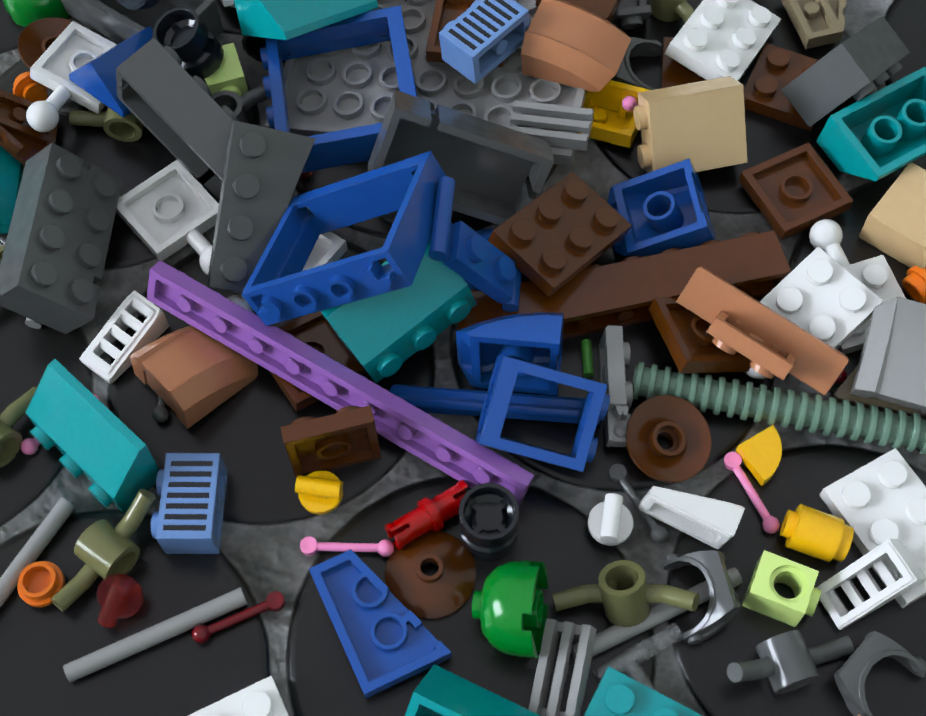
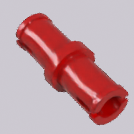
[384,480,469,550]

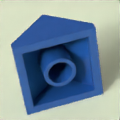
[69,26,153,118]

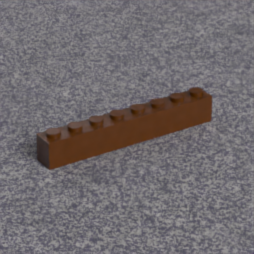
[453,230,791,339]

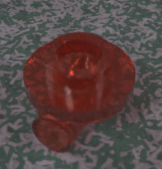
[97,574,143,628]

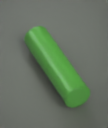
[581,339,594,378]

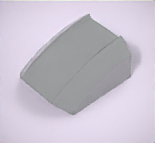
[850,297,926,415]

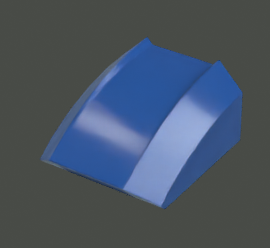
[607,158,716,256]
[456,312,564,396]

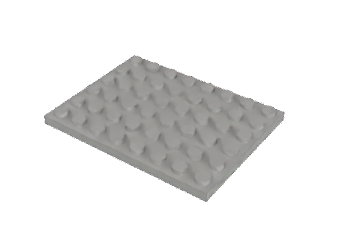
[265,0,587,166]

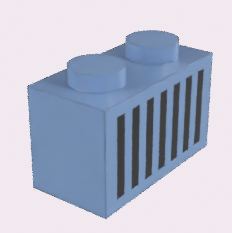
[439,0,530,84]
[151,453,228,554]

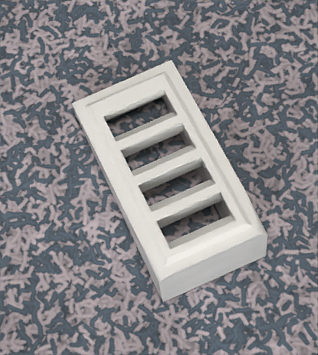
[79,290,170,385]
[638,486,745,549]
[816,539,926,630]

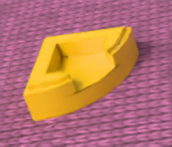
[735,425,782,487]

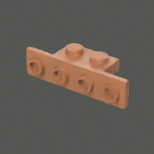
[676,266,849,395]

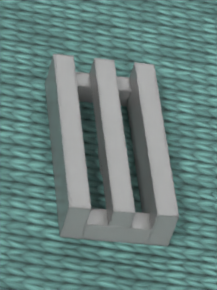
[508,100,594,151]
[528,618,597,716]

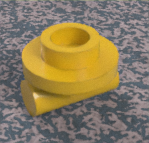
[295,471,343,515]

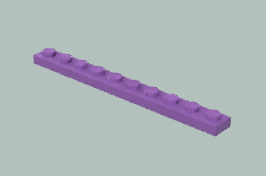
[146,260,534,506]

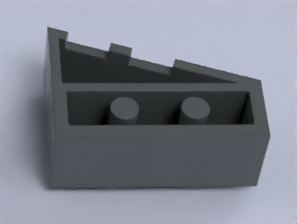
[781,16,910,127]

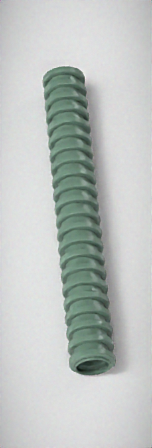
[632,361,926,455]

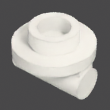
[587,493,633,546]

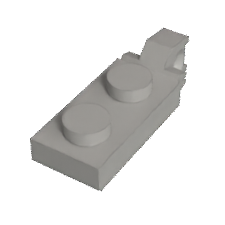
[598,325,633,447]

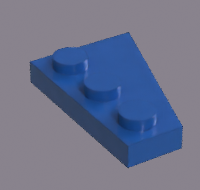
[309,549,452,699]

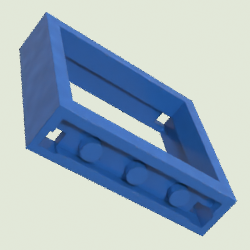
[260,5,417,173]
[241,151,446,326]

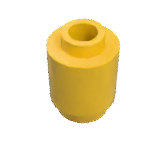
[780,504,854,562]

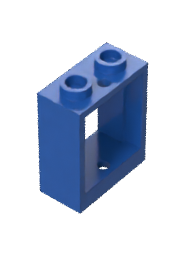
[474,354,610,472]

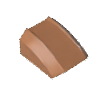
[521,0,631,93]
[130,325,258,429]

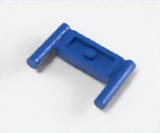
[429,176,522,312]

